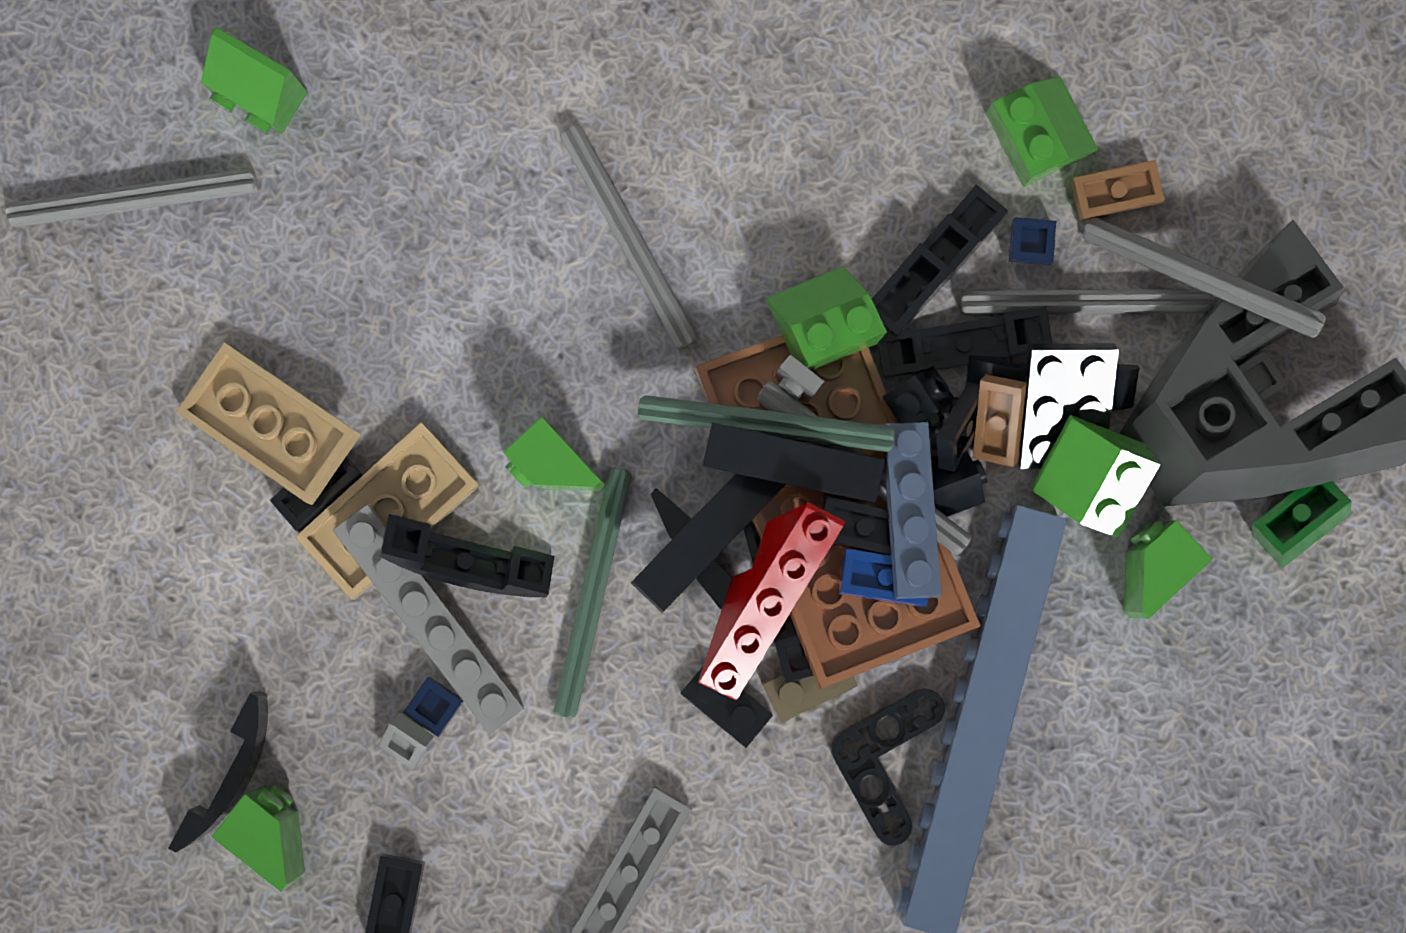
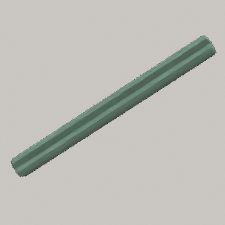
[638,395,895,452]
[554,468,632,718]

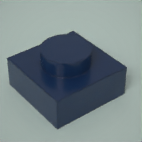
[1008,217,1057,265]
[403,676,464,737]

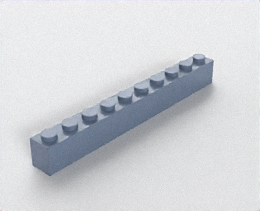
[895,505,1067,933]

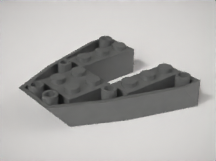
[1119,220,1406,507]

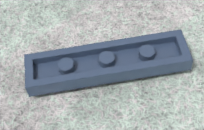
[884,422,942,599]

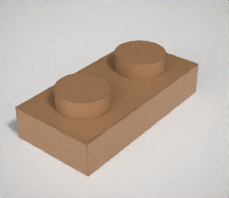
[1070,160,1165,222]
[973,374,1027,467]

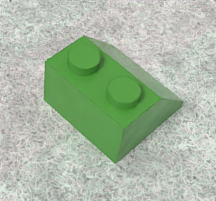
[201,27,308,134]
[986,77,1099,188]
[766,266,887,372]
[1031,415,1160,538]
[503,417,606,491]
[1124,520,1213,619]
[211,785,305,892]

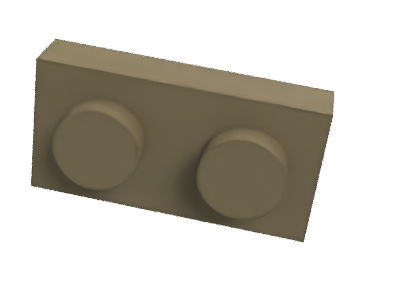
[762,674,858,723]

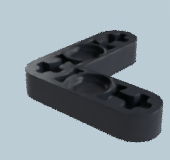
[831,688,945,846]

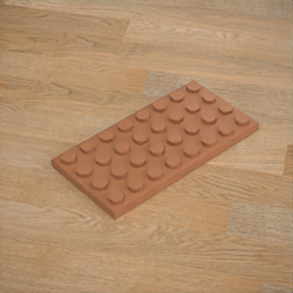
[694,335,981,689]

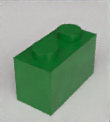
[1253,481,1352,568]

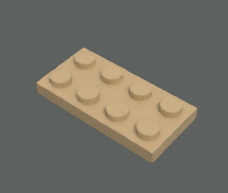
[176,342,361,505]
[295,422,480,600]

